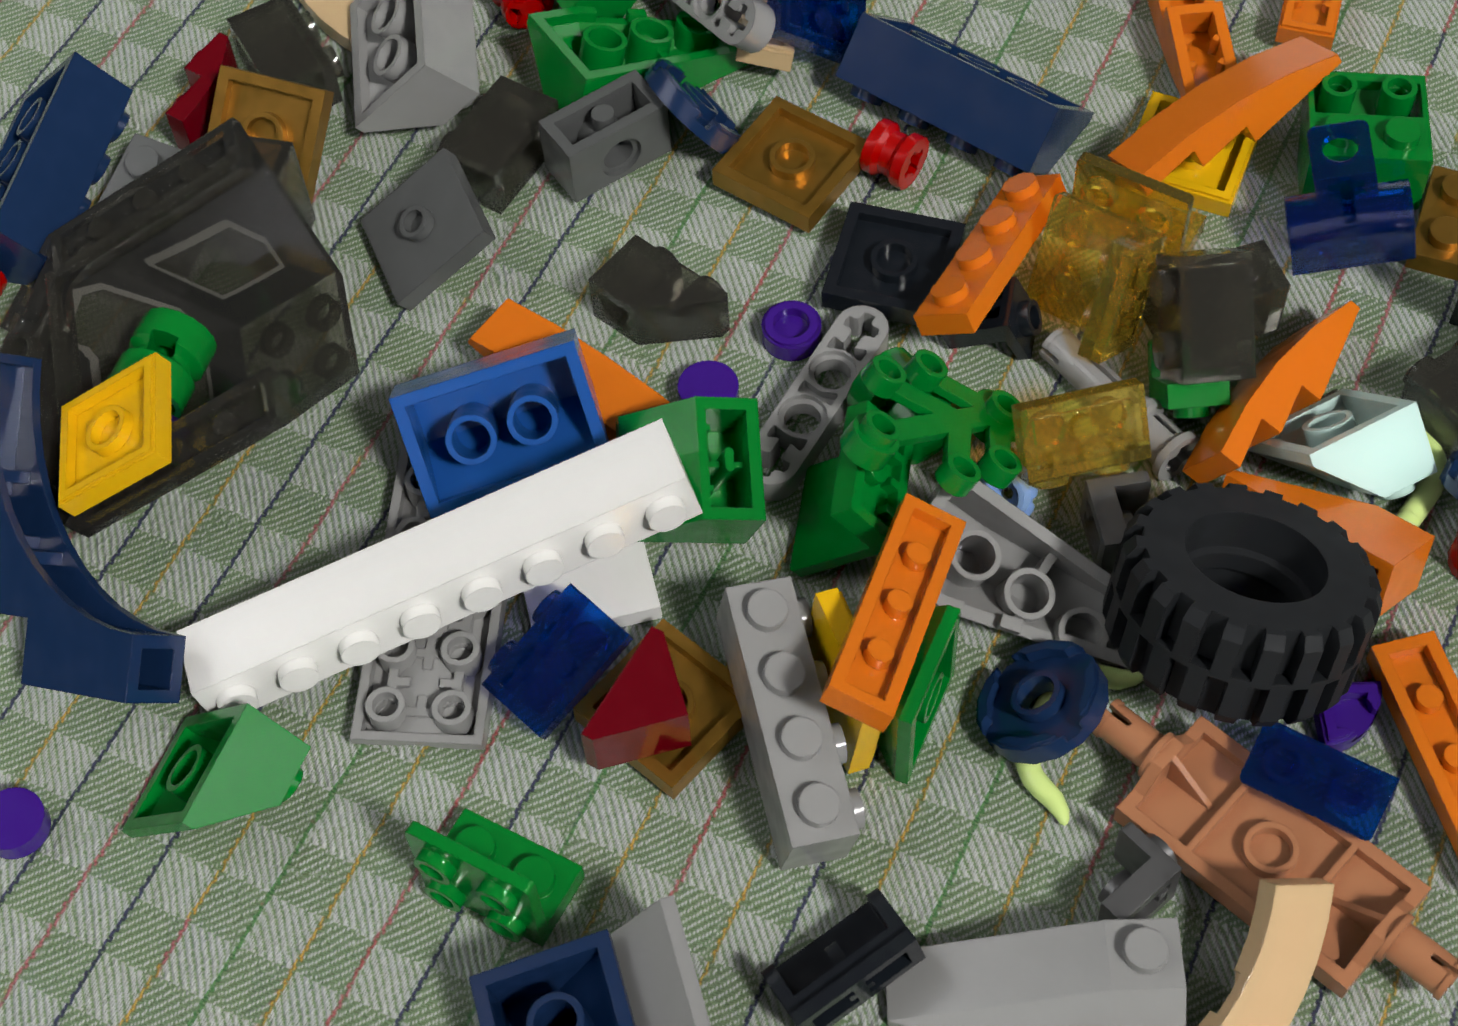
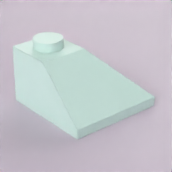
[1248,388,1438,500]

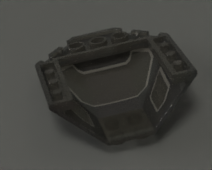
[0,117,360,538]

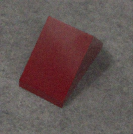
[581,626,692,770]

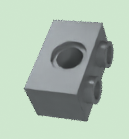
[538,69,671,203]

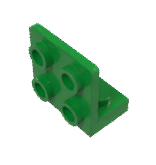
[790,400,914,577]
[404,808,585,947]

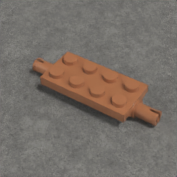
[1092,699,1458,1001]

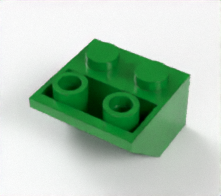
[1297,71,1434,210]
[615,396,766,544]

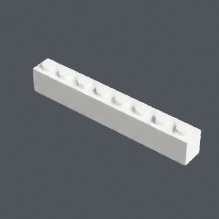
[176,418,703,712]

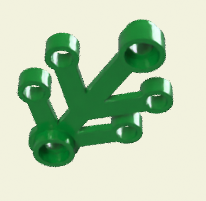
[840,349,1028,497]

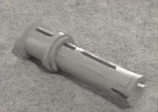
[1039,327,1200,481]

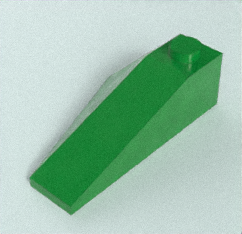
[527,6,749,112]

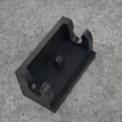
[760,887,926,1026]

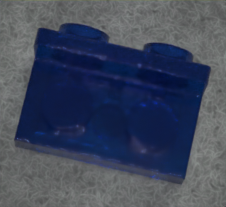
[767,0,866,64]
[481,583,634,740]
[1240,723,1400,841]

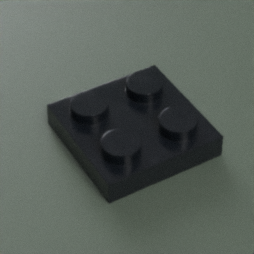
[821,201,966,326]

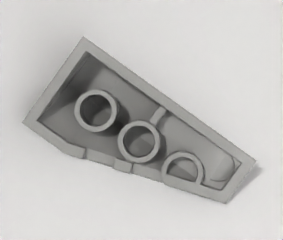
[926,480,1128,669]
[885,918,1187,1026]

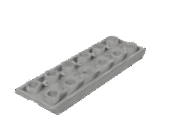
[349,439,507,750]

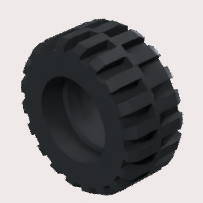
[1102,482,1383,727]

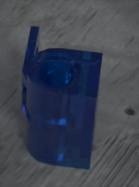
[1284,120,1416,276]

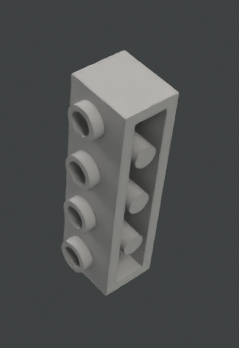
[716,576,865,871]

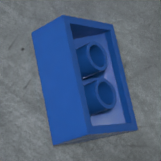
[388,328,609,519]

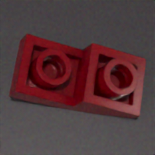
[165,32,238,152]

